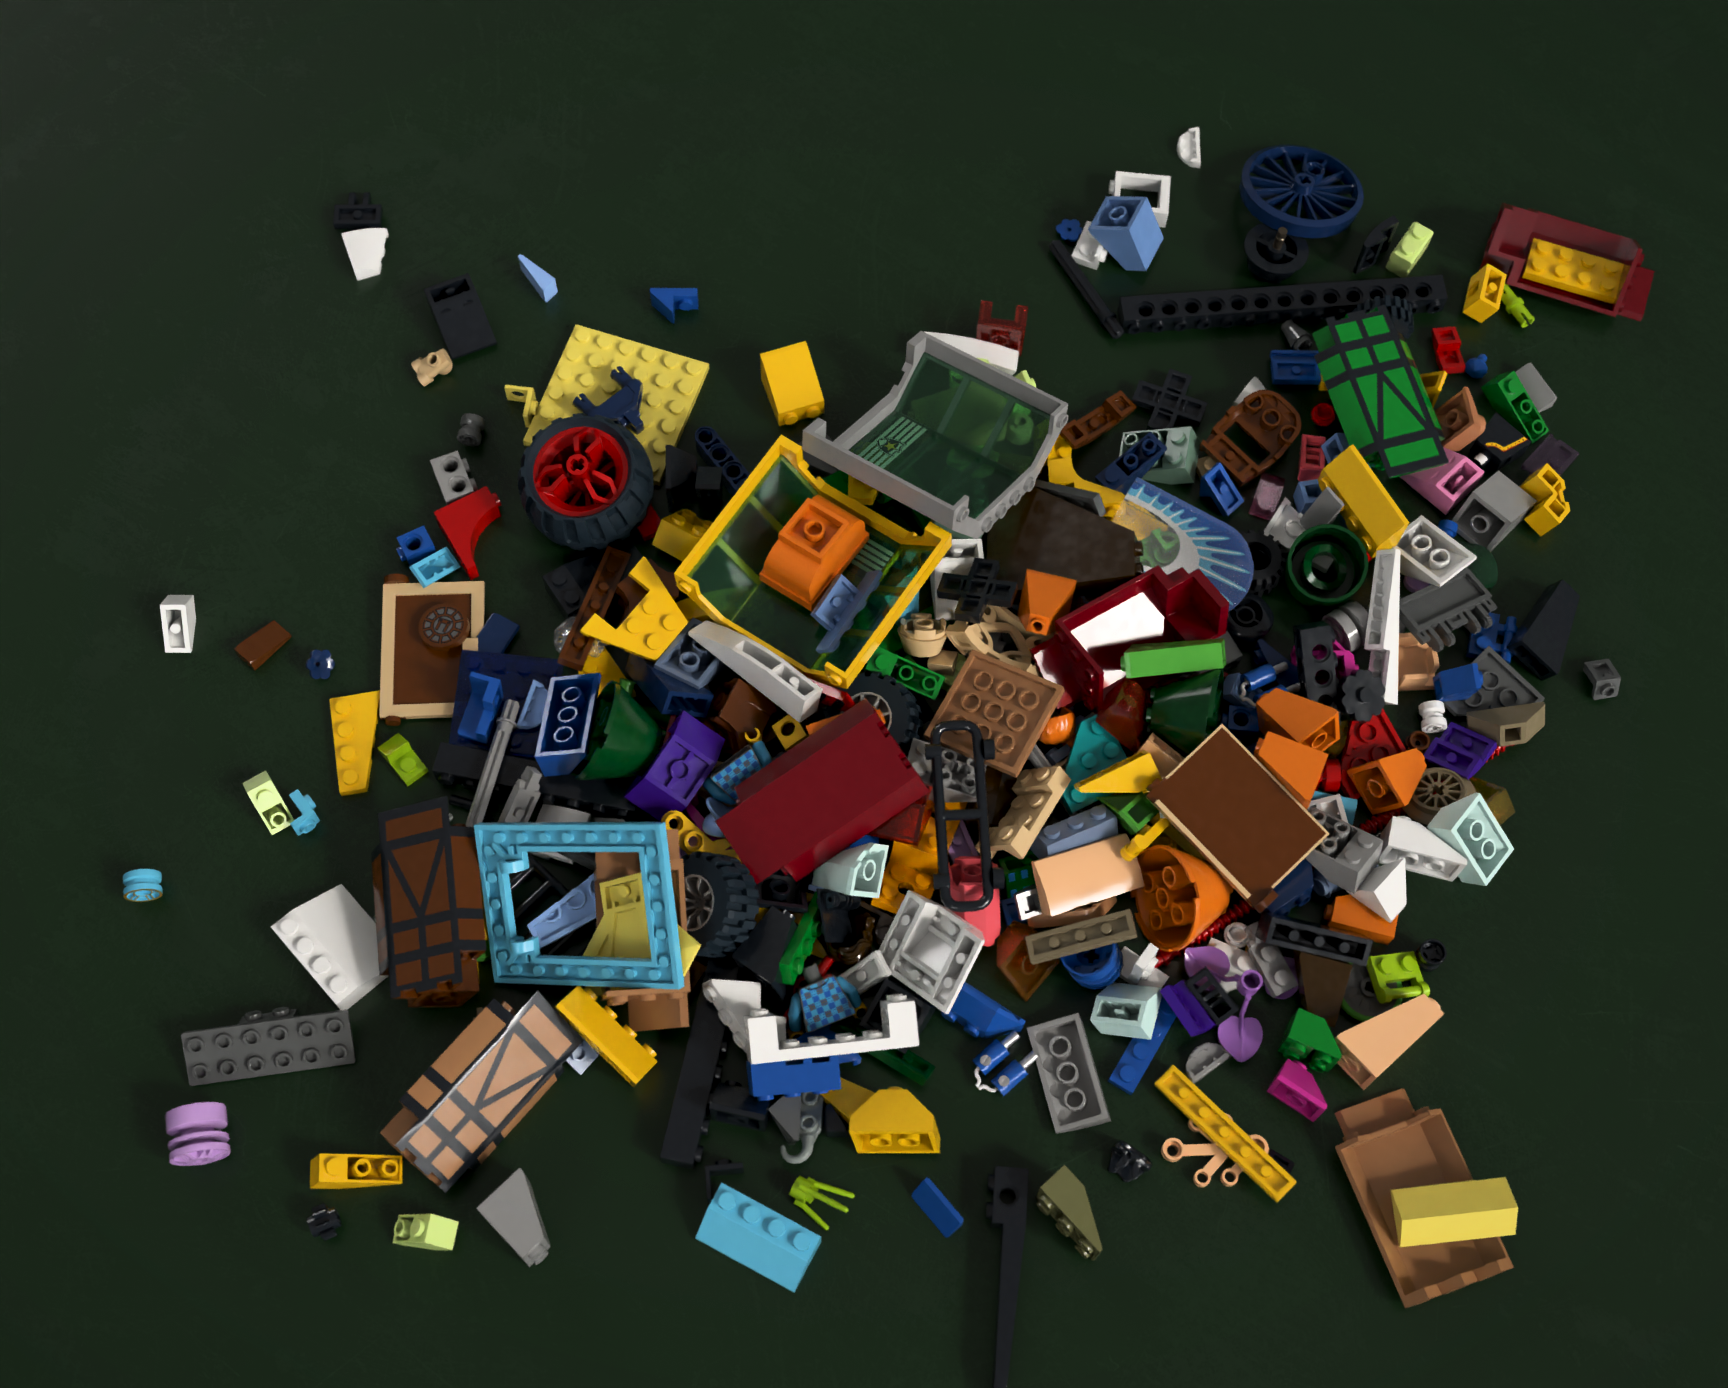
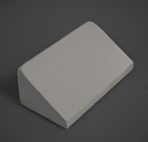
[1515,362,1557,413]

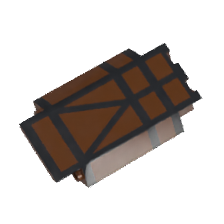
[371,796,486,1007]

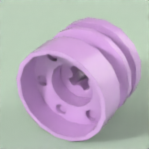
[165,1102,231,1166]

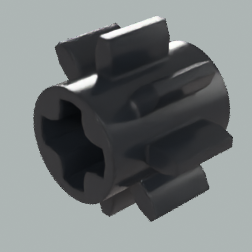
[307,1203,342,1241]

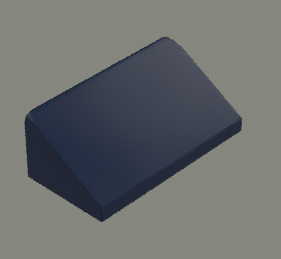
[470,613,520,667]

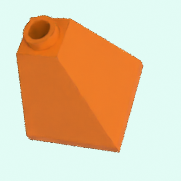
[1017,569,1077,636]
[1347,748,1427,815]

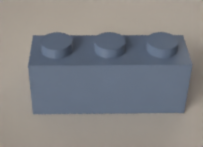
[1029,804,1118,859]

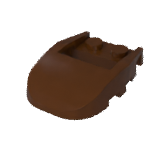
[1199,390,1301,487]

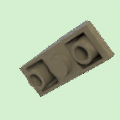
[1466,702,1545,747]

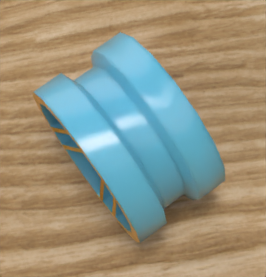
[123,869,163,902]

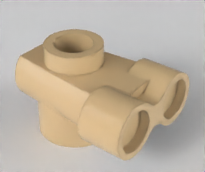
[411,348,453,387]

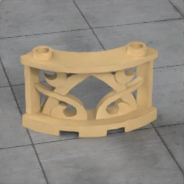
[944,605,1054,677]

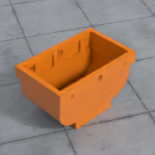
[759,494,869,612]

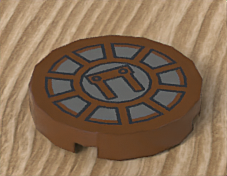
[418,603,470,651]

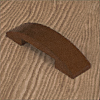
[1059,390,1137,449]

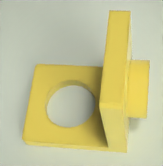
[505,385,538,427]

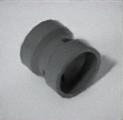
[457,413,485,447]

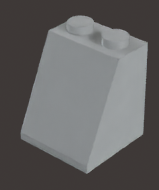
[1452,471,1537,556]
[476,1168,551,1267]

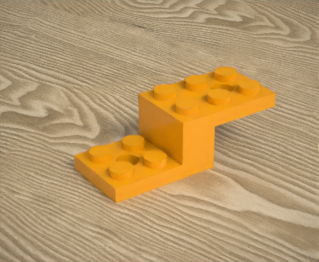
[871,802,968,914]

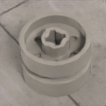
[1322,600,1368,653]

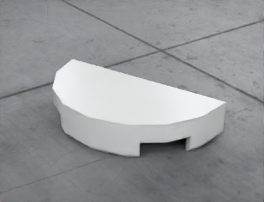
[1176,127,1201,169]

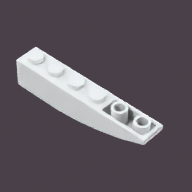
[688,620,822,723]

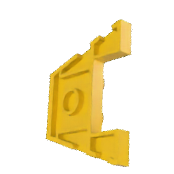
[580,556,688,663]

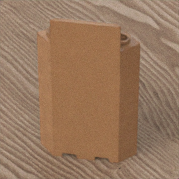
[1334,1088,1514,1308]

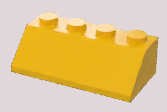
[1317,444,1409,558]
[555,986,658,1087]

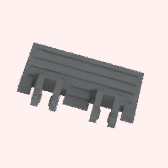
[1399,568,1497,652]

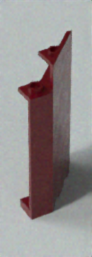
[715,698,930,884]

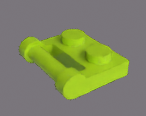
[1366,951,1430,1004]

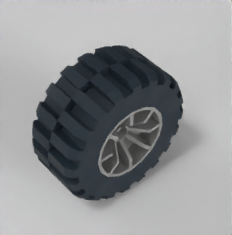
[820,671,923,755]
[681,851,759,958]

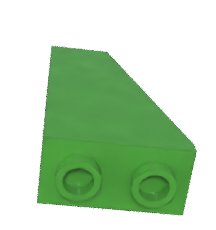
[1121,638,1226,678]

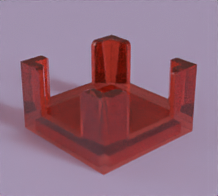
[976,300,1028,356]

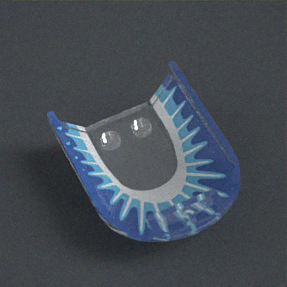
[1112,477,1254,612]

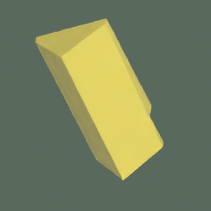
[1390,1177,1518,1247]

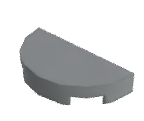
[1185,1043,1232,1084]

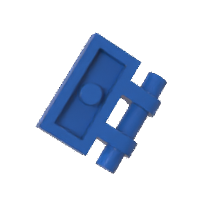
[1466,612,1518,664]

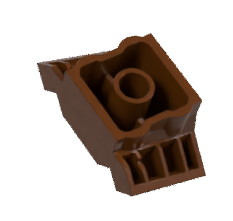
[615,558,692,626]
[698,677,777,755]

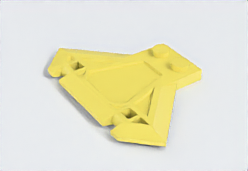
[583,872,701,996]

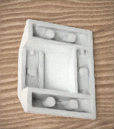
[878,890,985,1014]

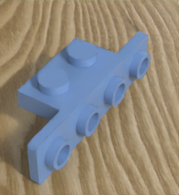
[810,570,883,654]

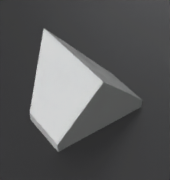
[1346,858,1407,923]

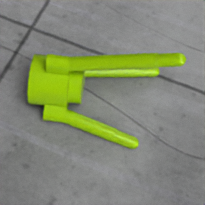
[789,1176,855,1230]

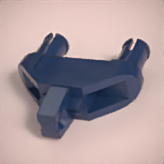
[573,366,644,435]

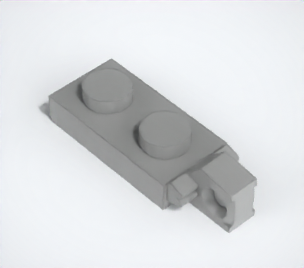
[497,766,542,823]
[1244,922,1298,998]

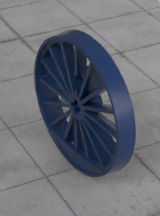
[1240,145,1364,238]

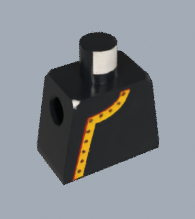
[1470,413,1531,472]

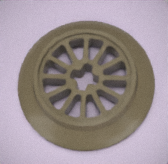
[1402,767,1476,825]

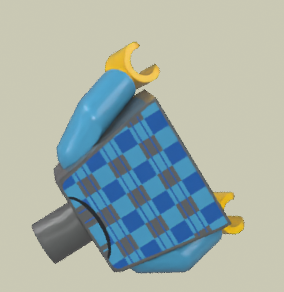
[702,728,772,805]
[787,963,868,1039]

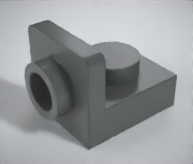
[1583,658,1621,700]

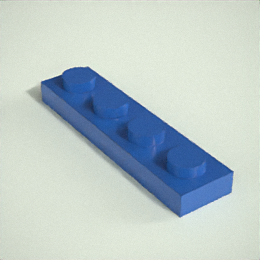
[1108,995,1177,1095]

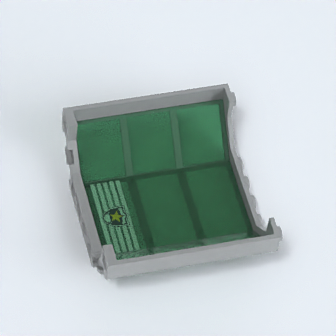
[802,331,1068,539]

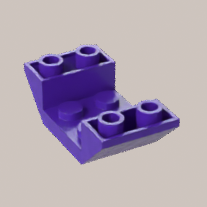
[623,710,725,823]

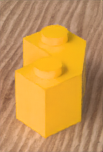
[1520,463,1571,537]

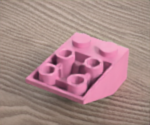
[1399,447,1484,515]

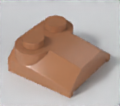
[1435,386,1486,452]

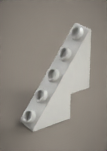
[702,979,786,1054]

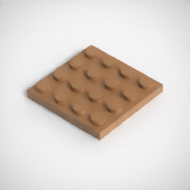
[924,649,1065,778]

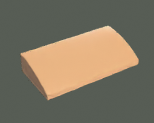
[1031,833,1145,916]

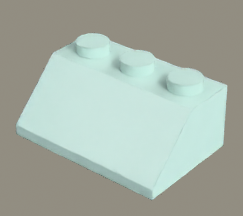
[1427,792,1514,886]

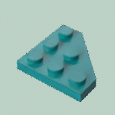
[1061,712,1127,815]

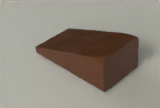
[234,620,292,671]

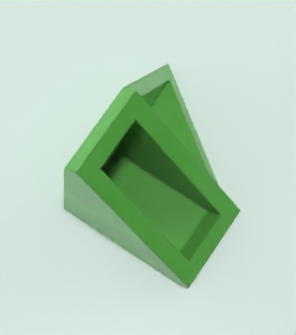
[1096,792,1159,836]

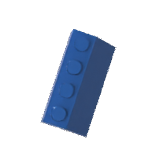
[535,673,601,777]

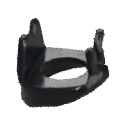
[1108,1140,1152,1183]

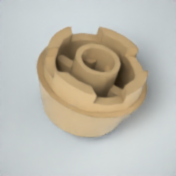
[897,613,947,658]

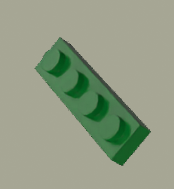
[779,892,822,985]

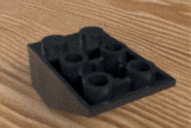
[424,273,497,360]

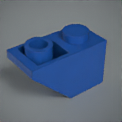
[1433,663,1483,702]

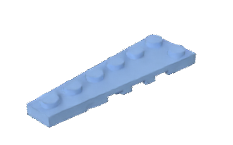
[527,873,596,950]

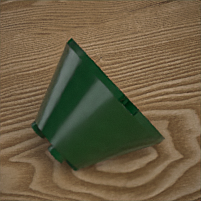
[1146,668,1224,758]
[572,681,666,780]

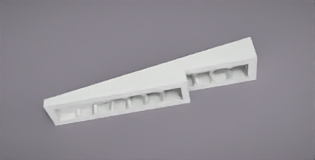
[1364,549,1400,705]

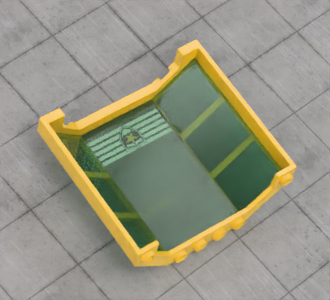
[674,435,952,689]

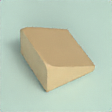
[927,650,958,676]

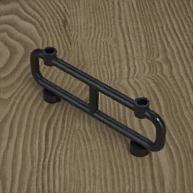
[925,720,1005,912]

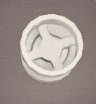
[1418,700,1447,733]

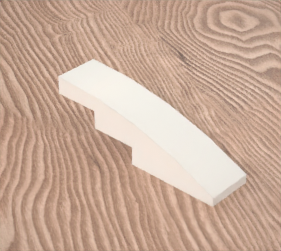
[924,331,1019,375]

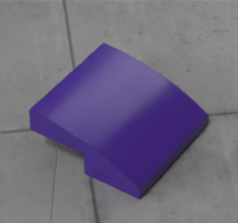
[1424,722,1497,780]
[1160,979,1218,1036]

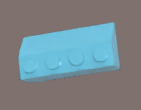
[695,1183,821,1293]

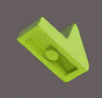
[377,733,429,787]

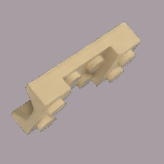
[975,765,1071,860]

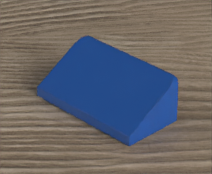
[911,1177,964,1238]

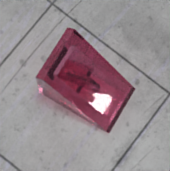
[1249,472,1285,521]

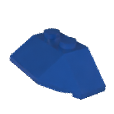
[938,982,1026,1039]

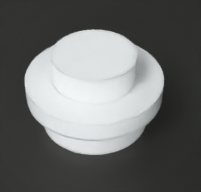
[1224,922,1250,948]

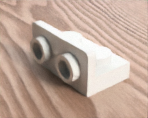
[1072,221,1108,270]

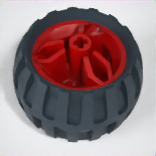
[518,413,654,551]

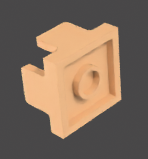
[1398,633,1439,691]

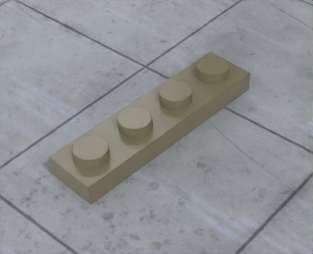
[1025,909,1137,965]

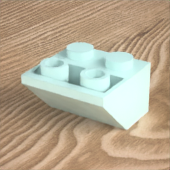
[1090,982,1162,1040]

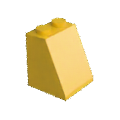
[760,341,824,426]

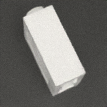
[1108,171,1171,227]

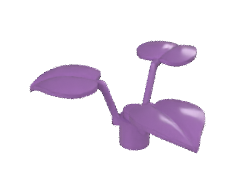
[1184,946,1298,1062]

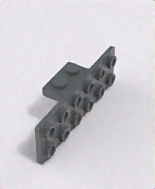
[181,1007,356,1086]

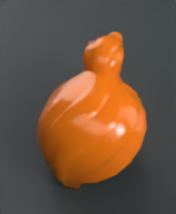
[1038,707,1076,748]

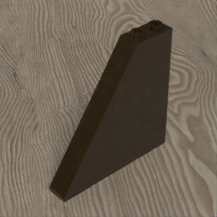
[987,470,1144,604]

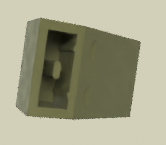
[1035,1165,1103,1261]

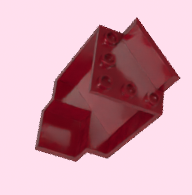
[1479,202,1655,322]
[1030,565,1229,715]

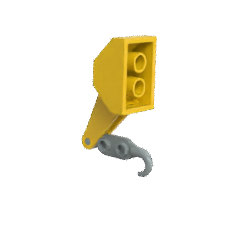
[780,1077,941,1164]

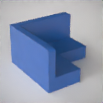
[458,671,504,744]

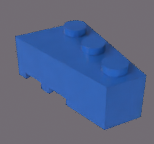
[746,1055,841,1101]

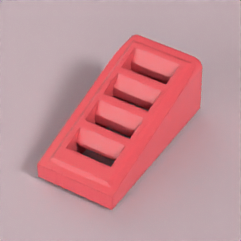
[1298,434,1326,481]

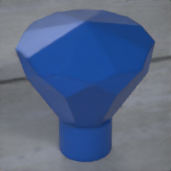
[1465,354,1488,378]

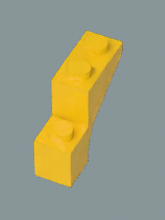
[1047,457,1127,517]

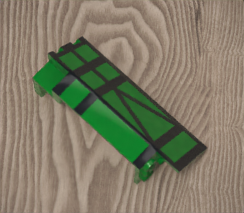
[1312,305,1449,478]

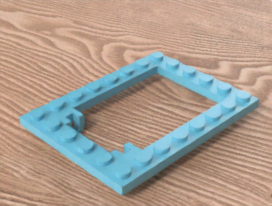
[474,822,685,990]

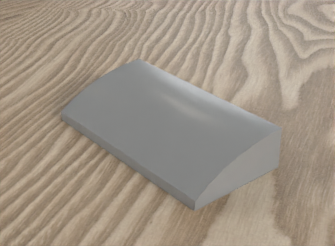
[1027,1013,1111,1134]

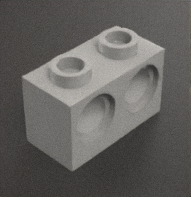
[430,451,478,505]

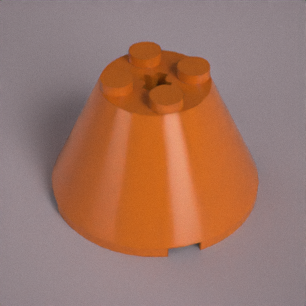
[1130,844,1234,952]

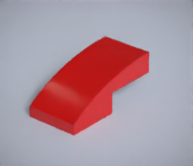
[1431,326,1466,374]

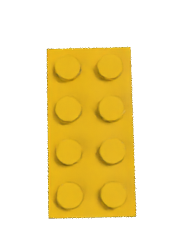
[1522,238,1624,304]

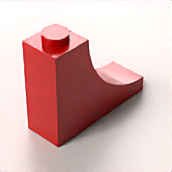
[433,486,502,580]

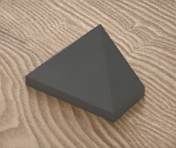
[768,1095,801,1145]

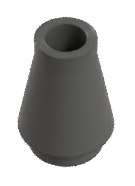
[1281,320,1313,350]

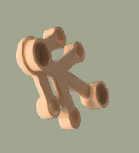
[1161,1113,1269,1188]

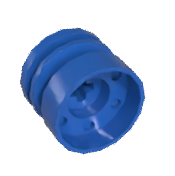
[1060,943,1123,990]

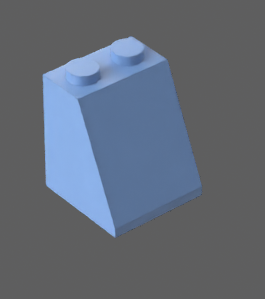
[1088,196,1164,271]

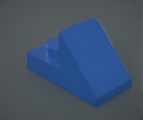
[650,288,699,324]
[1199,462,1244,516]

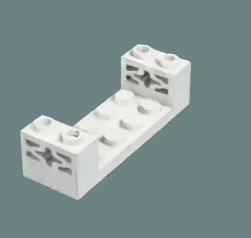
[744,994,919,1064]

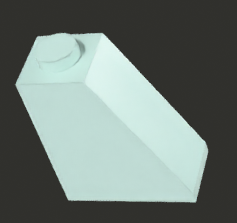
[812,843,889,898]

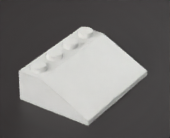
[271,884,388,1010]

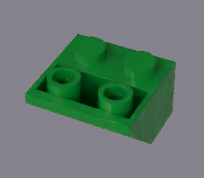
[1277,1008,1342,1073]

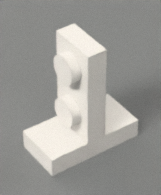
[1119,943,1169,988]

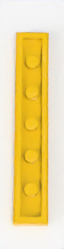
[1154,1064,1297,1203]

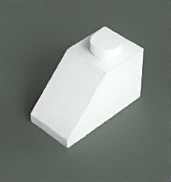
[160,595,196,653]

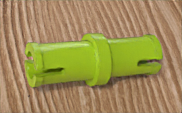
[1501,284,1535,328]

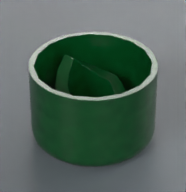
[1283,524,1368,610]

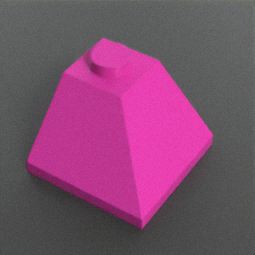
[1267,1059,1328,1122]

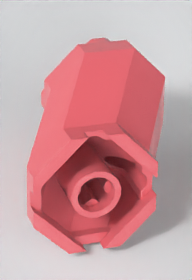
[948,856,1001,947]

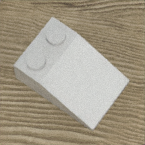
[1391,515,1477,587]
[1379,816,1468,882]

